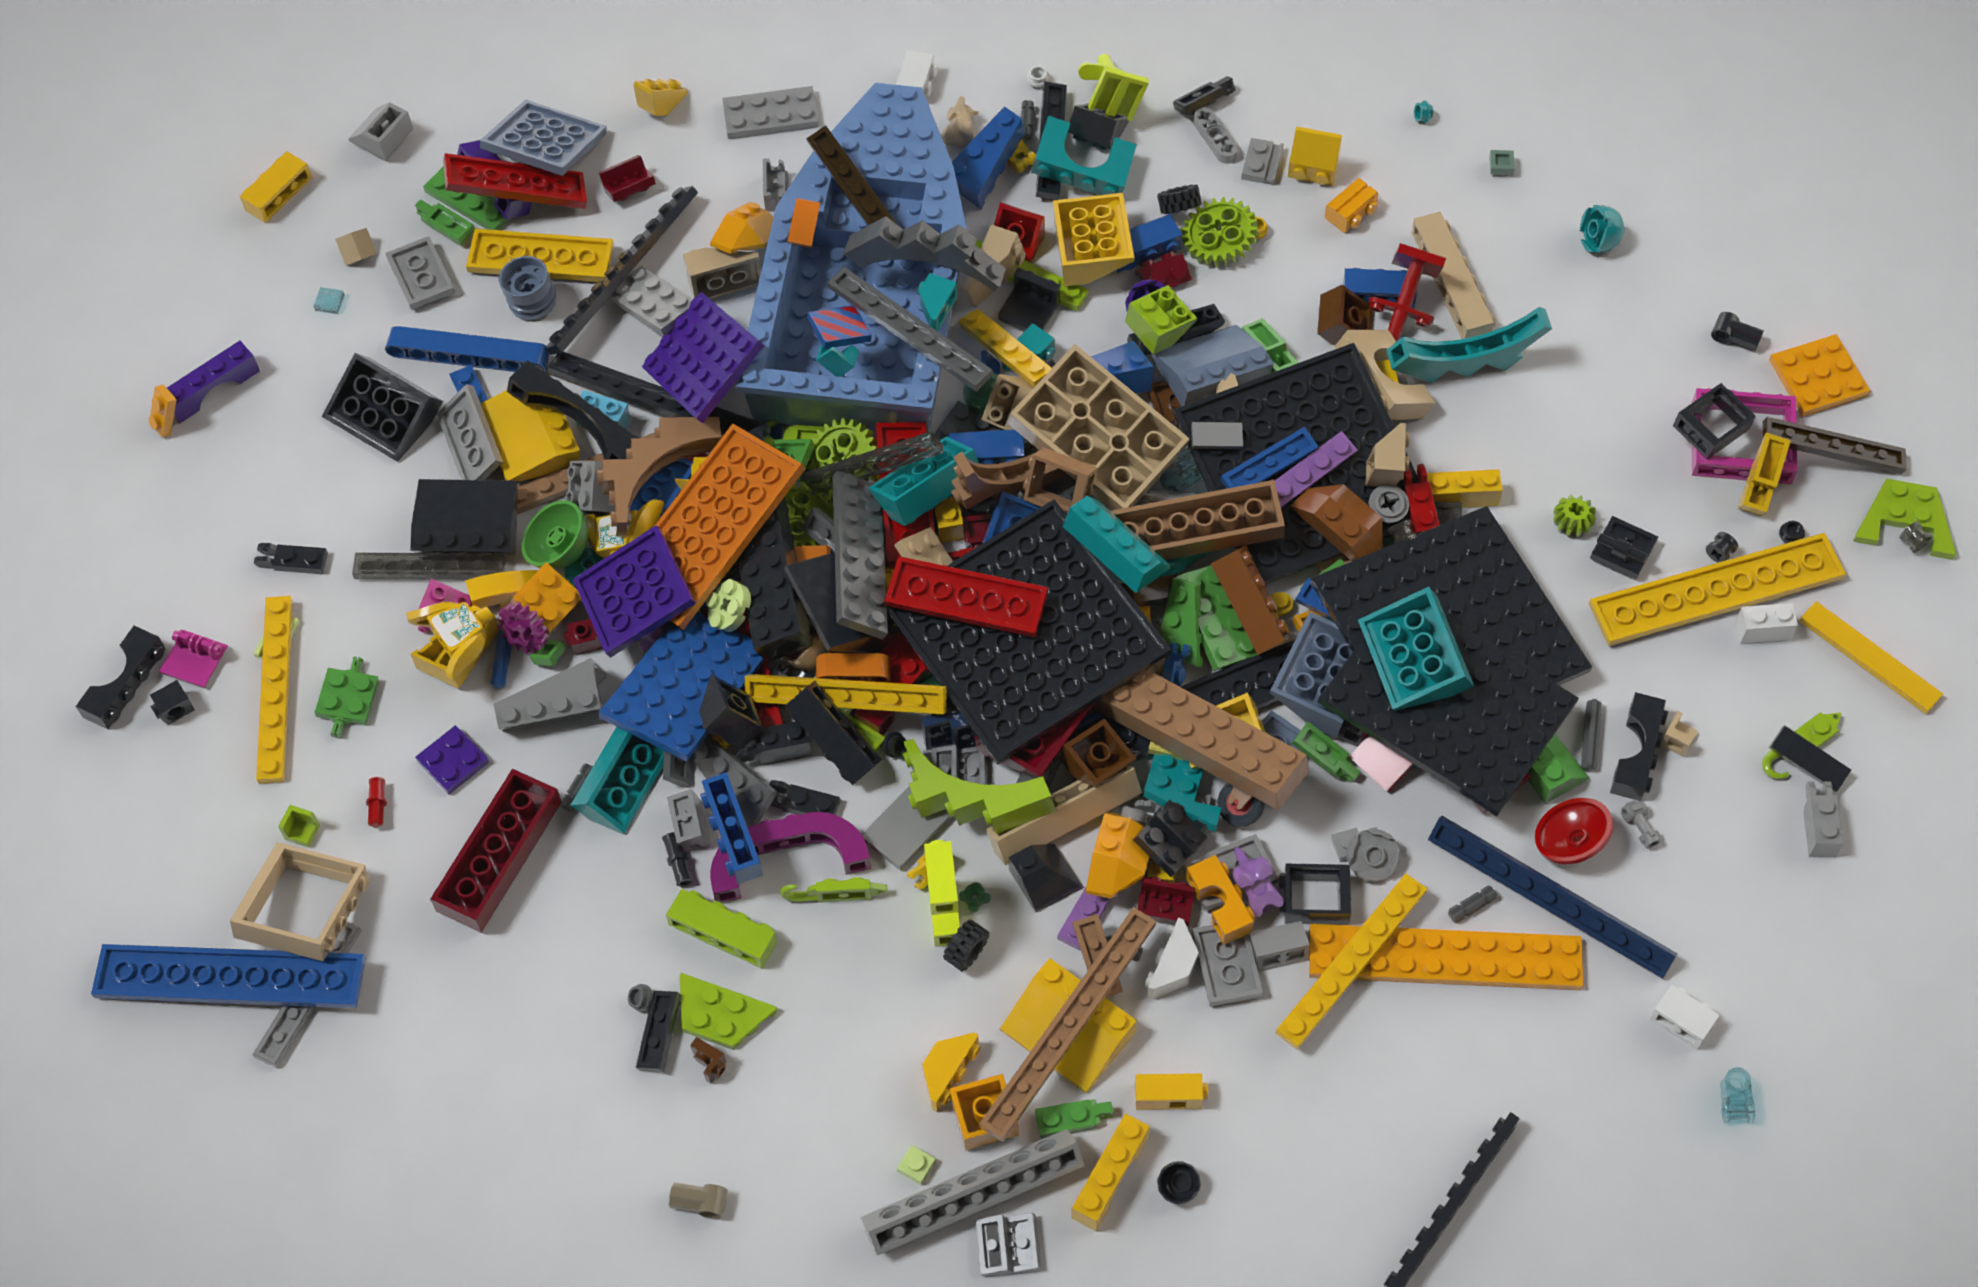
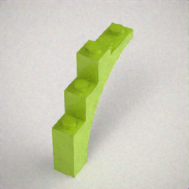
[903,738,1056,834]

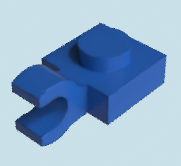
[1162,642,1191,687]

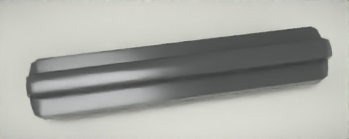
[1581,699,1602,771]

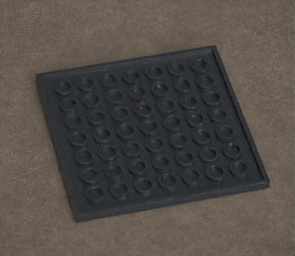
[1173,343,1419,584]
[887,499,1172,765]
[1310,506,1592,685]

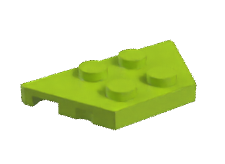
[679,973,777,1050]

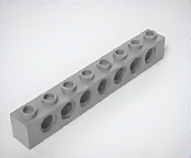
[861,1129,1085,1255]

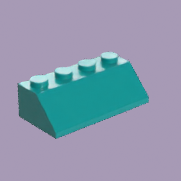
[868,436,979,526]
[1063,496,1171,593]
[571,726,664,834]

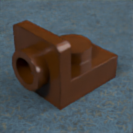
[690,1037,726,1083]

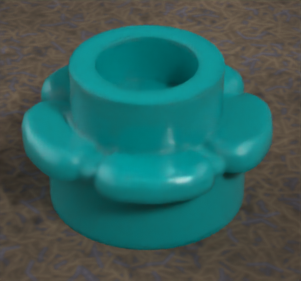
[1414,100,1434,123]

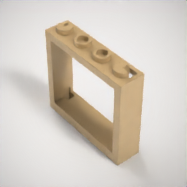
[230,842,370,961]

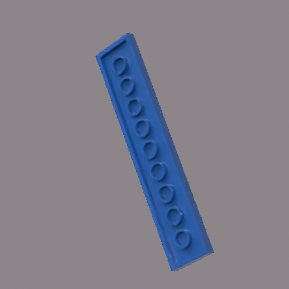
[91,944,366,1009]

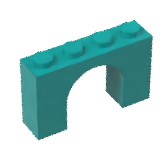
[1031,116,1137,195]

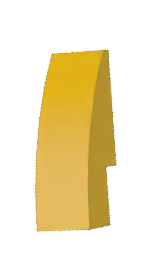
[1738,433,1791,516]
[465,570,538,609]

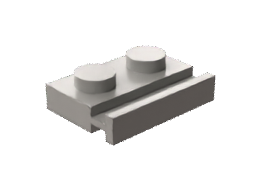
[1241,138,1284,185]

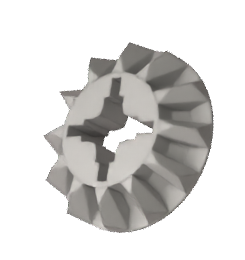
[1368,484,1409,524]

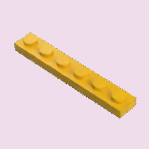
[958,309,1052,387]

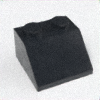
[1068,103,1129,150]
[699,675,764,749]

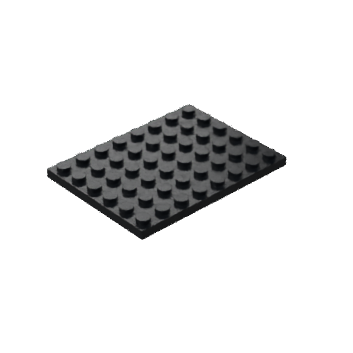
[1317,588,1579,816]

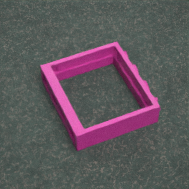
[1692,388,1797,484]

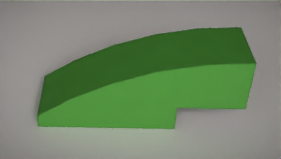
[1242,318,1299,373]

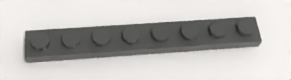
[828,267,993,392]

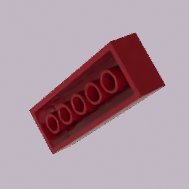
[430,768,561,933]

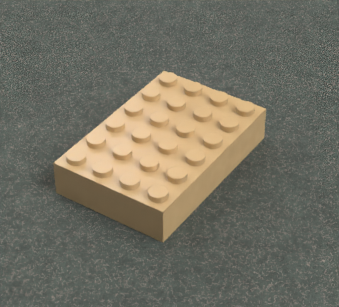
[1008,344,1189,511]

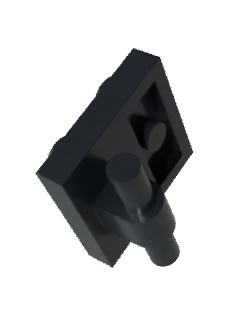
[1590,516,1658,579]

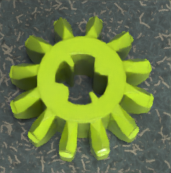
[1553,494,1596,537]

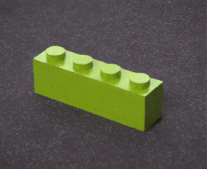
[666,889,778,969]

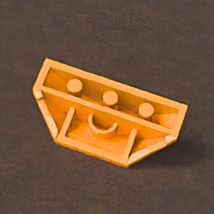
[710,202,774,254]
[1085,812,1150,899]

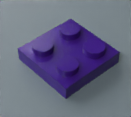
[415,725,489,795]

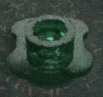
[959,882,991,912]

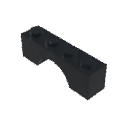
[75,625,166,729]
[1610,692,1668,801]

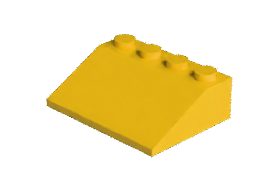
[1053,193,1134,286]
[480,390,580,482]
[1000,958,1137,1094]

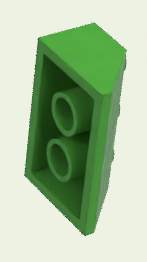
[1528,734,1589,804]

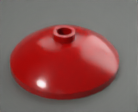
[1535,798,1614,865]

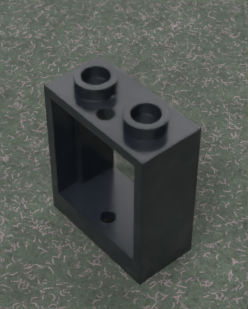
[1673,383,1756,460]
[1279,863,1351,925]

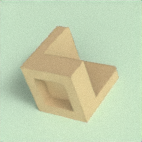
[335,228,376,265]
[1660,711,1698,757]

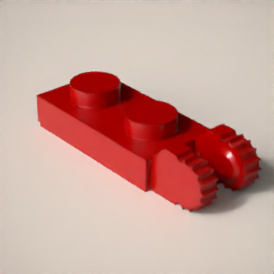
[1403,464,1439,535]

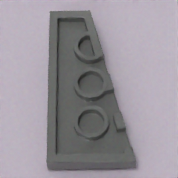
[691,735,778,827]

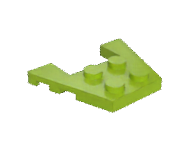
[1853,478,1956,560]

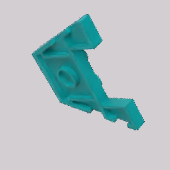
[1144,754,1222,832]

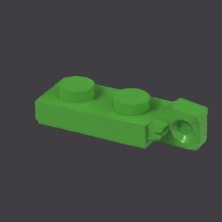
[415,199,475,246]
[1291,722,1361,783]
[1035,1099,1114,1138]

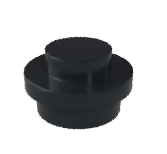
[1779,520,1805,543]
[883,732,906,758]

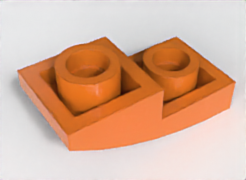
[787,198,820,248]

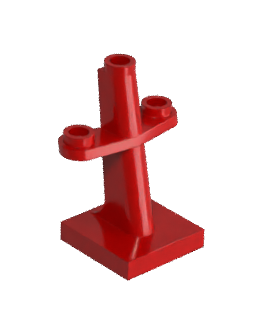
[1369,243,1446,342]

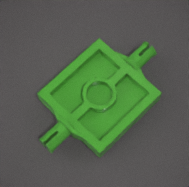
[314,657,379,738]

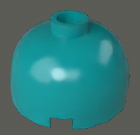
[1580,205,1625,253]

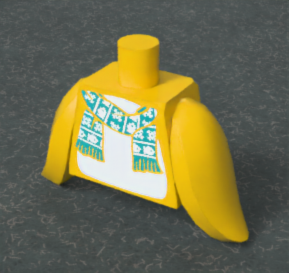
[585,499,664,559]
[406,602,494,682]

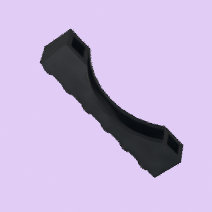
[507,360,639,460]

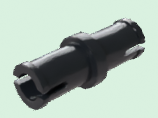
[662,832,693,887]

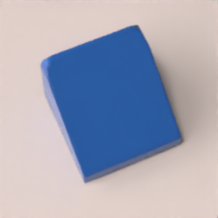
[981,350,1001,383]

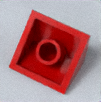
[994,202,1045,262]

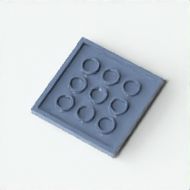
[480,100,607,176]

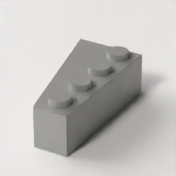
[494,658,602,731]

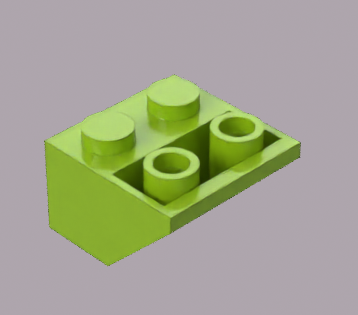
[1125,285,1197,355]

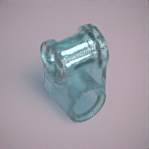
[1720,1067,1755,1123]

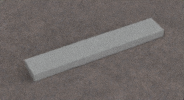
[252,922,362,1069]

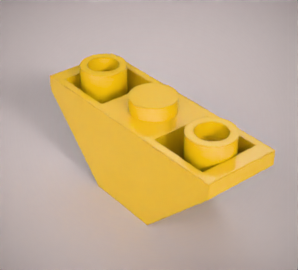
[633,78,688,116]
[922,1032,981,1112]

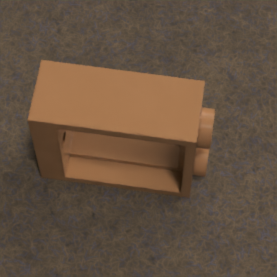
[1023,447,1098,514]

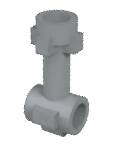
[1621,800,1661,849]

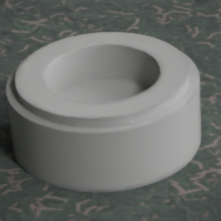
[1121,806,1148,823]

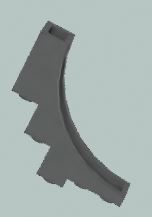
[843,216,1006,291]

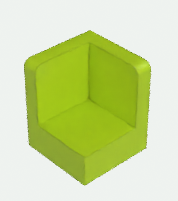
[278,805,320,848]

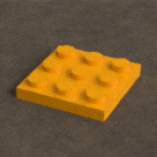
[1769,334,1871,417]

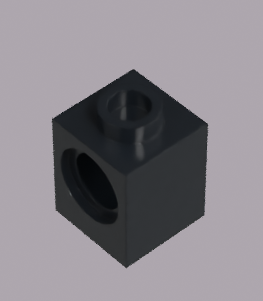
[150,680,195,725]

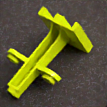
[1078,54,1149,121]

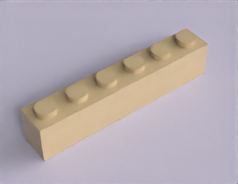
[1411,211,1495,339]
[986,765,1142,866]

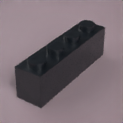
[785,681,882,786]

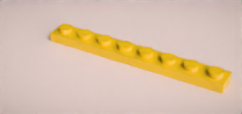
[256,596,293,784]
[745,674,947,714]
[1275,873,1428,1050]

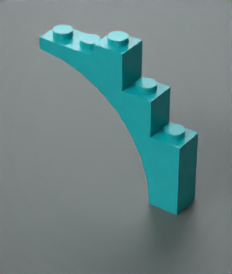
[1386,307,1552,383]

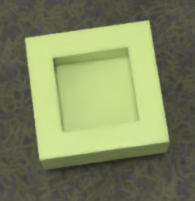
[897,1145,936,1185]

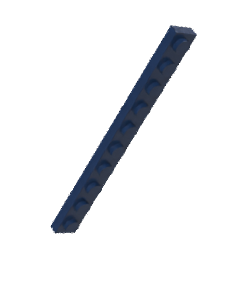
[1427,815,1678,978]

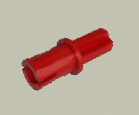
[366,777,387,828]

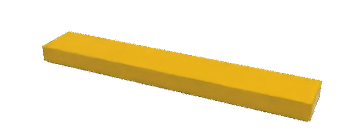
[1799,601,1943,714]

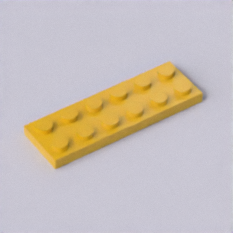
[466,229,614,282]

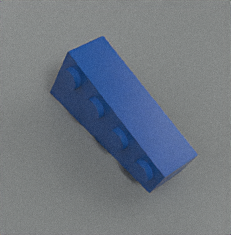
[952,106,1025,210]
[1091,341,1153,394]

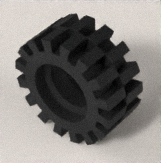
[1157,184,1202,214]
[943,919,990,972]

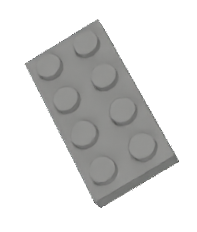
[722,86,819,139]
[608,266,693,336]
[436,384,503,480]

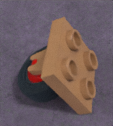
[1217,783,1265,827]

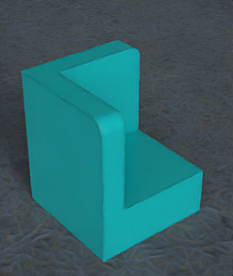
[816,344,859,377]

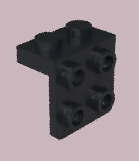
[998,268,1061,331]

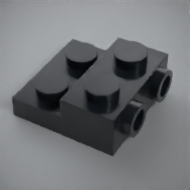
[1133,800,1207,877]

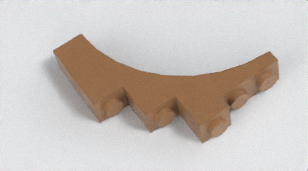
[597,417,721,536]
[951,452,1067,510]

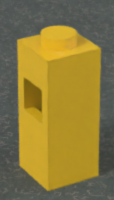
[1135,1073,1208,1110]

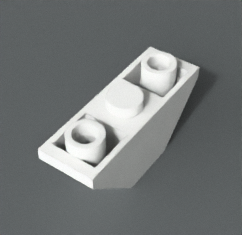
[1145,918,1199,999]

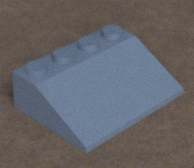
[1151,325,1274,406]
[1270,612,1353,738]

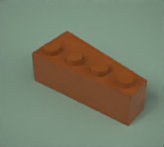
[1211,545,1289,655]

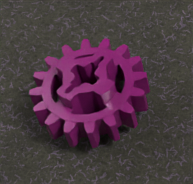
[496,602,549,654]

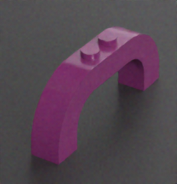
[710,812,871,903]

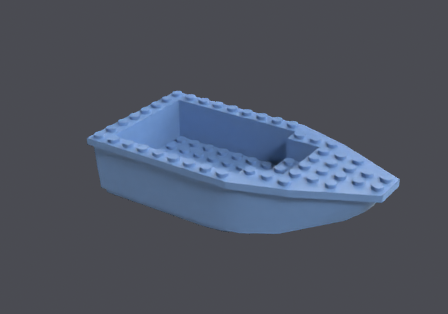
[735,83,966,440]

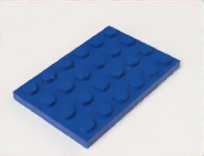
[599,612,765,762]

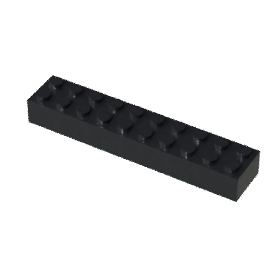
[738,426,813,663]

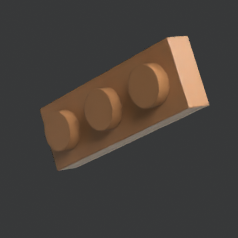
[1072,914,1123,998]

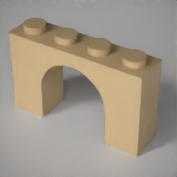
[1334,330,1435,420]

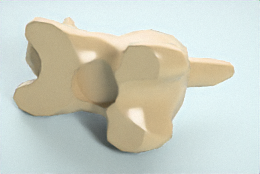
[941,96,979,148]

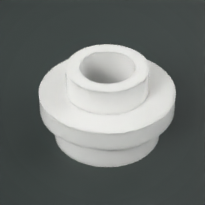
[1027,65,1049,87]

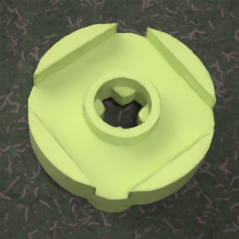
[706,579,751,632]

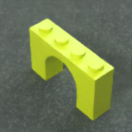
[924,840,960,947]

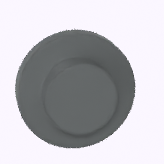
[628,984,653,1011]

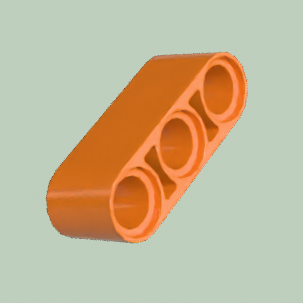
[816,653,891,683]

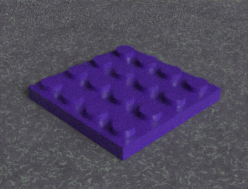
[573,525,696,658]

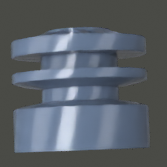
[498,256,557,320]

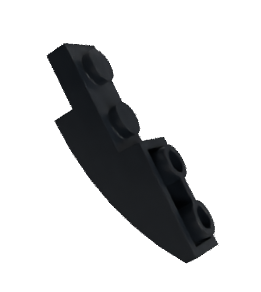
[1127,304,1225,356]

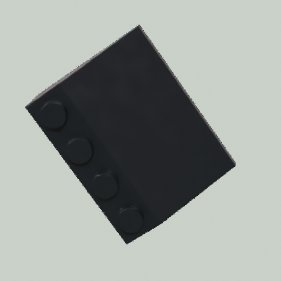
[322,353,443,461]
[410,479,518,555]
[784,552,899,652]

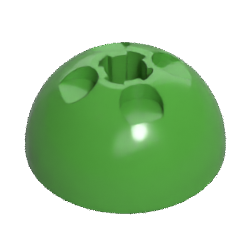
[521,500,589,570]

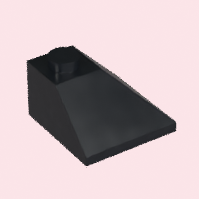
[1008,844,1081,912]

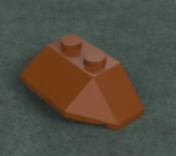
[1290,484,1383,561]

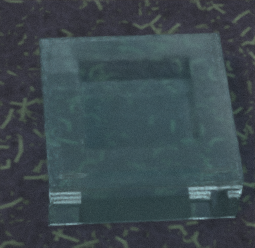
[314,287,345,314]

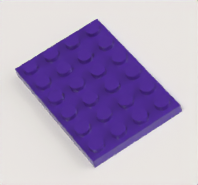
[642,292,765,423]

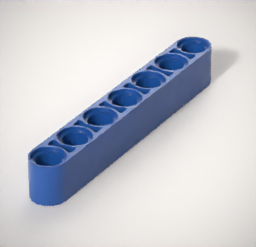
[385,326,550,372]

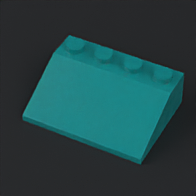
[1358,587,1474,711]

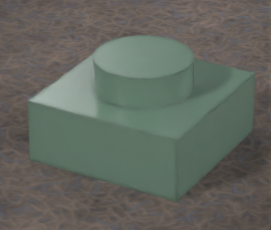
[1489,150,1515,175]

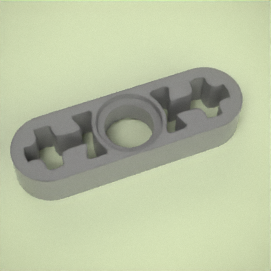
[1194,108,1237,164]

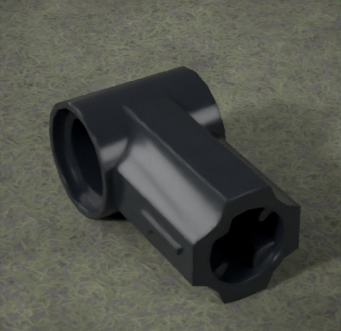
[1711,312,1764,351]

